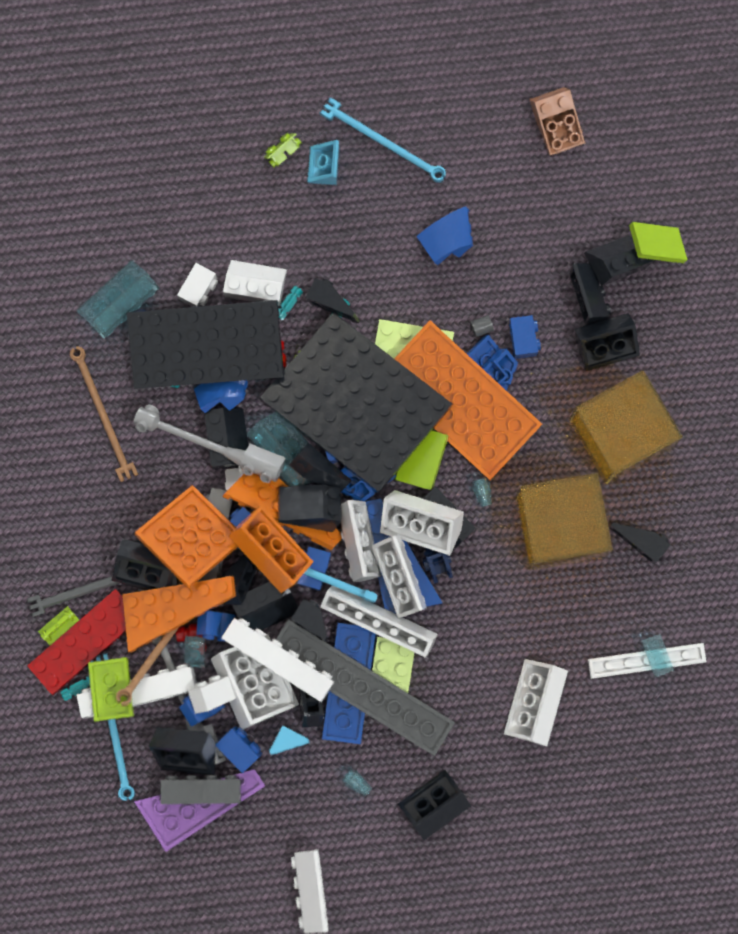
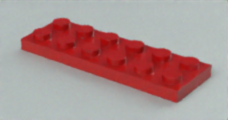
[27,589,126,695]

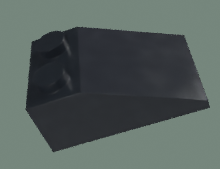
[278,485,341,532]

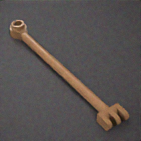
[70,346,139,482]
[116,627,179,706]

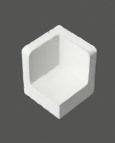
[225,466,244,490]

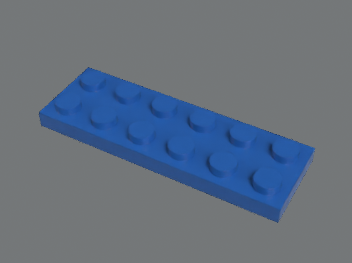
[322,623,375,744]

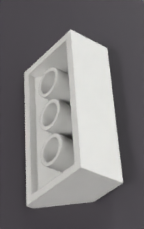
[380,490,464,555]
[341,500,381,582]
[372,535,427,619]
[504,659,568,746]
[291,849,329,933]

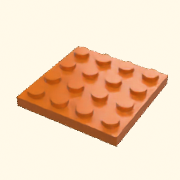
[135,485,238,589]

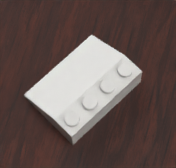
[211,634,299,729]

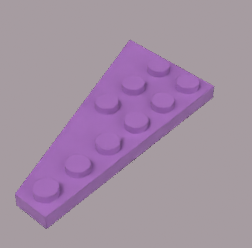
[135,769,265,852]

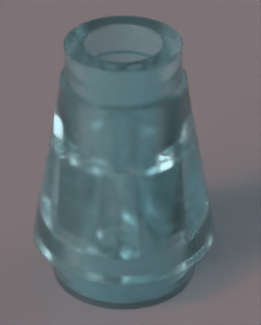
[472,477,492,507]
[342,769,372,796]

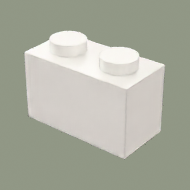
[177,263,218,307]
[188,675,236,714]

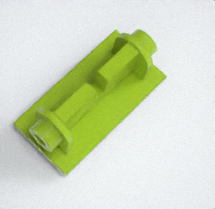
[263,133,301,168]
[38,606,79,645]

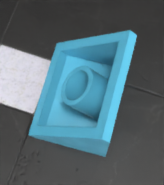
[308,140,339,185]
[270,726,310,755]

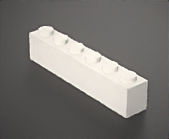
[320,586,438,657]
[222,618,334,702]
[77,664,197,719]

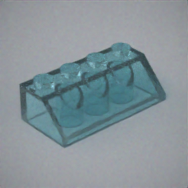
[77,260,159,339]
[247,412,312,486]

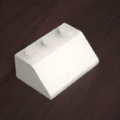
[223,260,287,306]

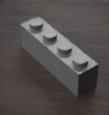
[161,775,241,804]

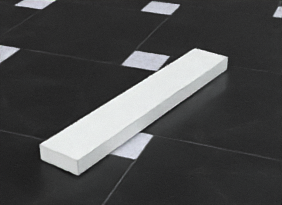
[588,643,706,679]

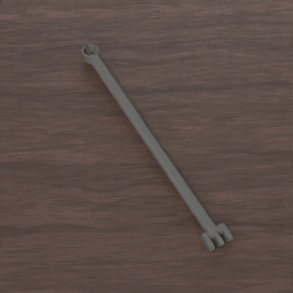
[27,576,119,618]

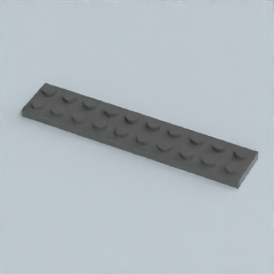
[276,620,455,756]

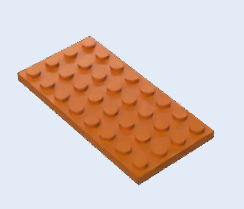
[394,320,542,480]

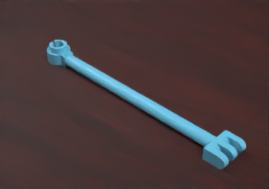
[320,98,446,182]
[238,547,377,603]
[91,653,135,801]

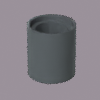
[470,315,494,337]

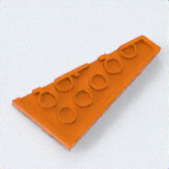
[222,473,342,550]
[123,576,236,653]

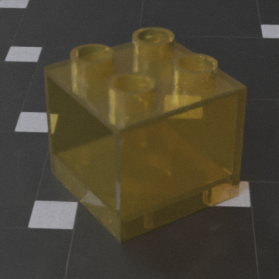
[569,370,683,485]
[515,473,613,571]

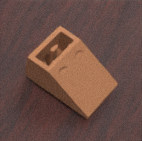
[529,87,585,156]

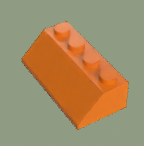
[228,505,313,593]

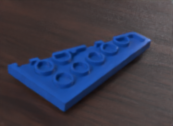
[366,498,443,614]

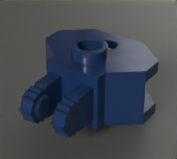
[422,547,453,584]

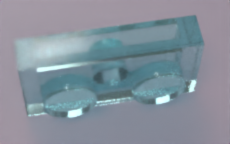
[641,634,674,677]
[184,636,205,668]

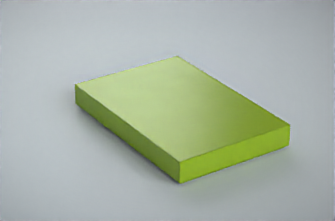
[629,222,687,263]
[395,431,449,490]
[88,657,134,722]

